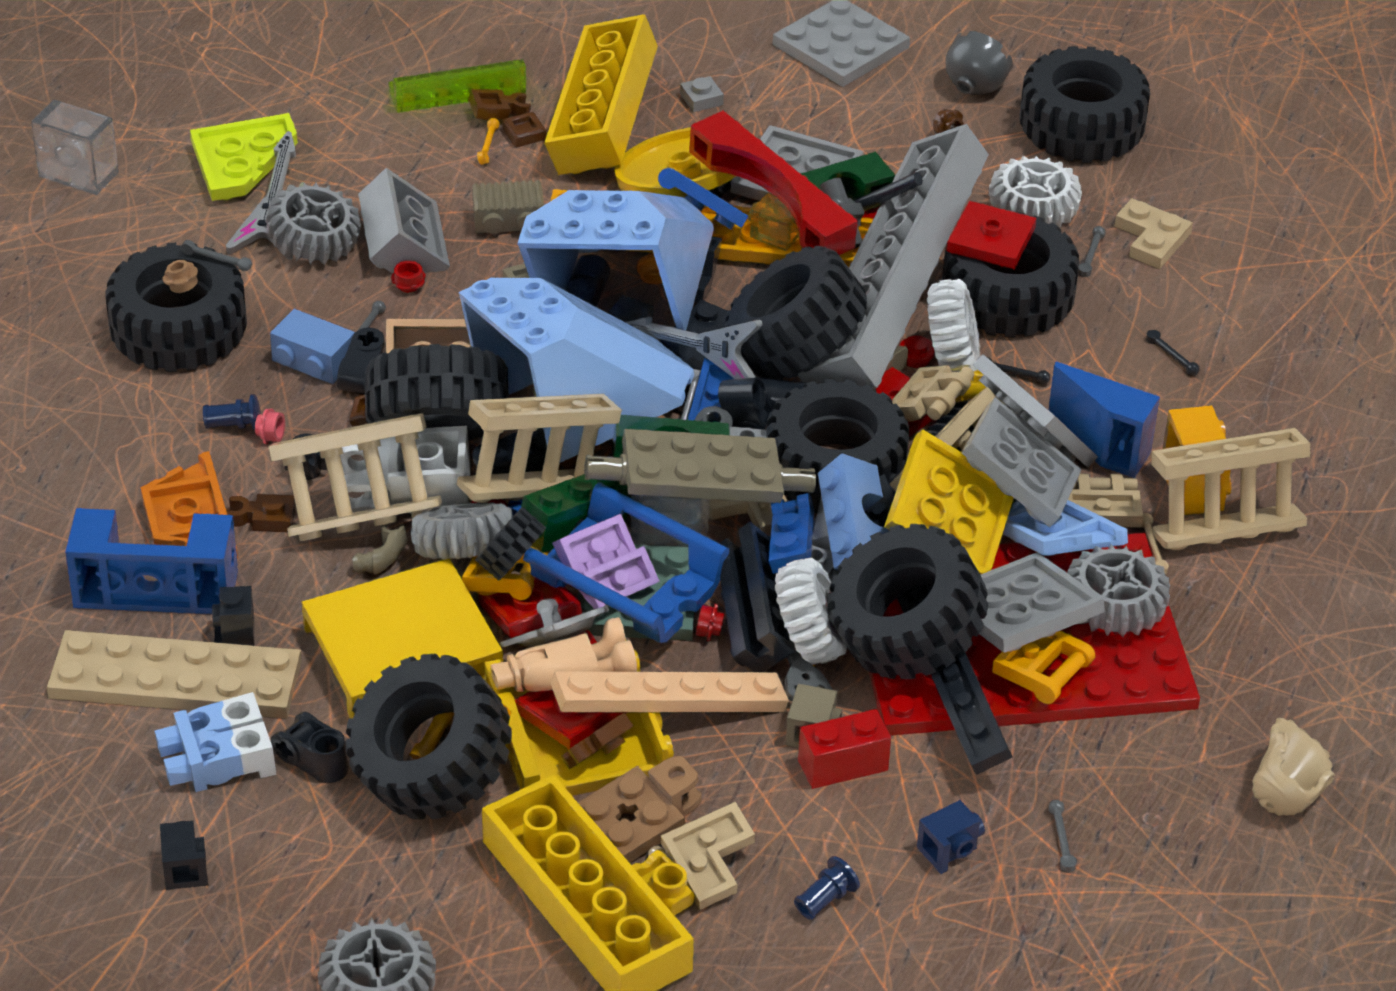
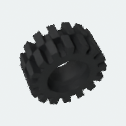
[475,507,546,581]

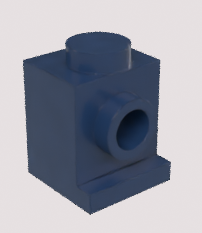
[917,800,985,874]

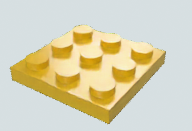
[884,430,1014,575]

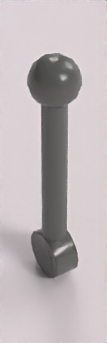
[1078,226,1106,277]
[180,240,252,271]
[357,301,386,331]
[1048,799,1077,873]

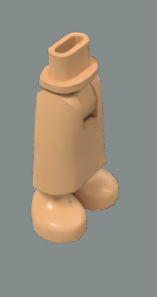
[490,617,637,692]

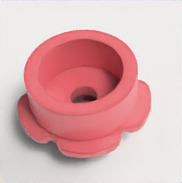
[255,408,285,445]

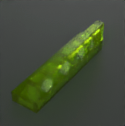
[388,59,526,113]

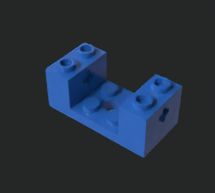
[65,508,238,614]

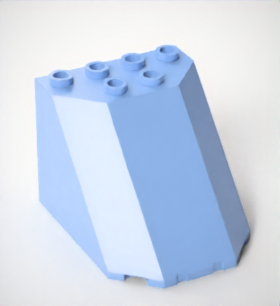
[518,190,714,331]
[459,278,694,463]

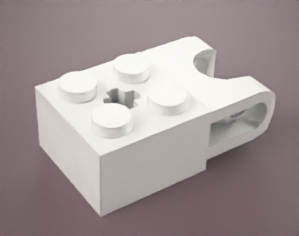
[340,426,471,513]

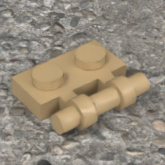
[893,365,974,422]
[1068,474,1143,527]

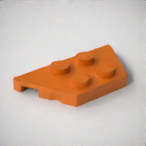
[140,451,238,560]

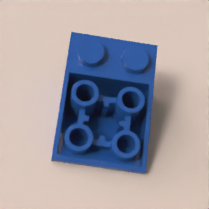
[1048,361,1160,478]

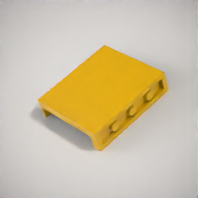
[302,558,503,719]
[484,638,674,796]

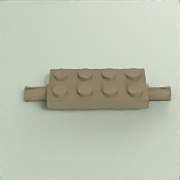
[584,429,816,503]

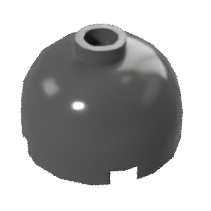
[945,31,1013,95]

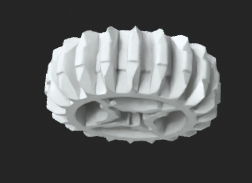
[989,155,1082,228]
[927,279,981,372]
[775,558,847,665]

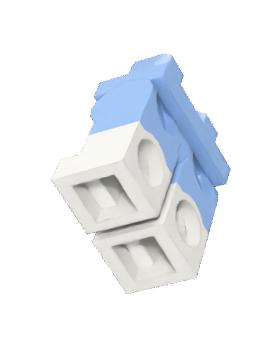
[155,692,277,792]

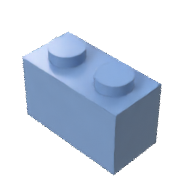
[270,309,355,384]

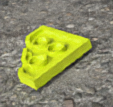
[190,113,298,201]

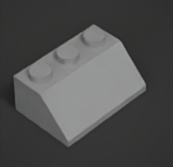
[358,168,450,274]

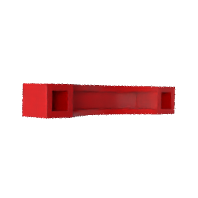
[689,110,858,256]

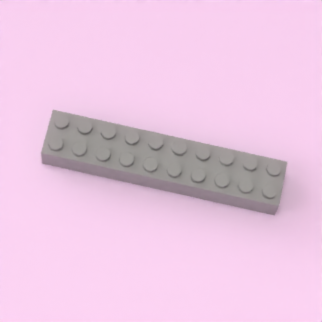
[798,124,989,389]

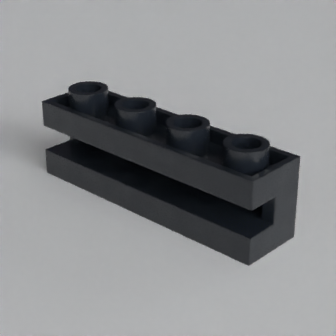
[719,522,795,672]

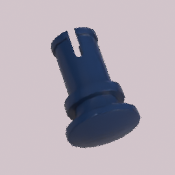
[203,394,261,431]
[794,856,860,920]

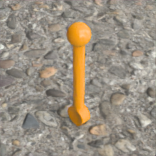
[477,118,500,165]

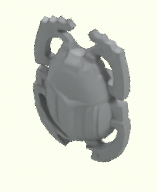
[499,599,609,647]

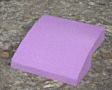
[552,514,660,609]

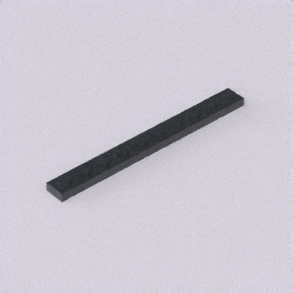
[865,474,1013,775]

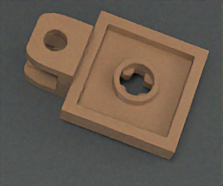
[578,756,702,863]

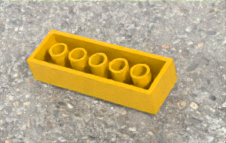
[544,14,658,175]
[482,774,694,991]

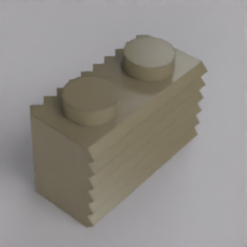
[472,180,544,234]

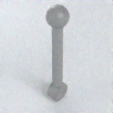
[681,369,701,420]

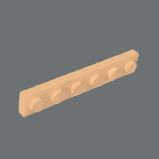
[550,671,789,712]

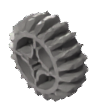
[265,182,361,265]
[411,502,512,560]
[1067,544,1170,637]
[318,917,436,991]

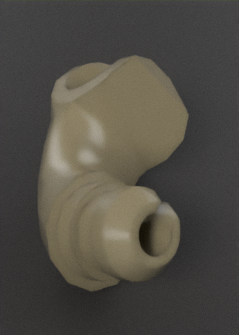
[353,524,407,575]

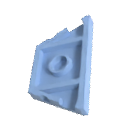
[1003,500,1128,556]

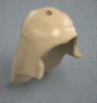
[1252,718,1335,816]

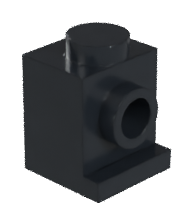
[212,586,255,646]
[160,820,208,890]

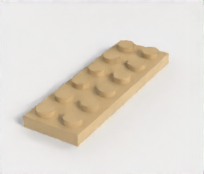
[47,630,302,719]

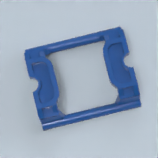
[523,482,729,643]

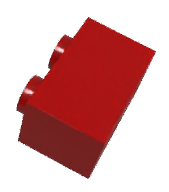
[798,709,891,789]

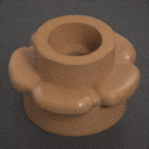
[163,260,198,293]

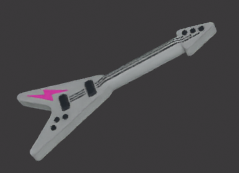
[226,131,296,259]
[625,317,762,379]

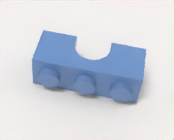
[818,453,889,570]

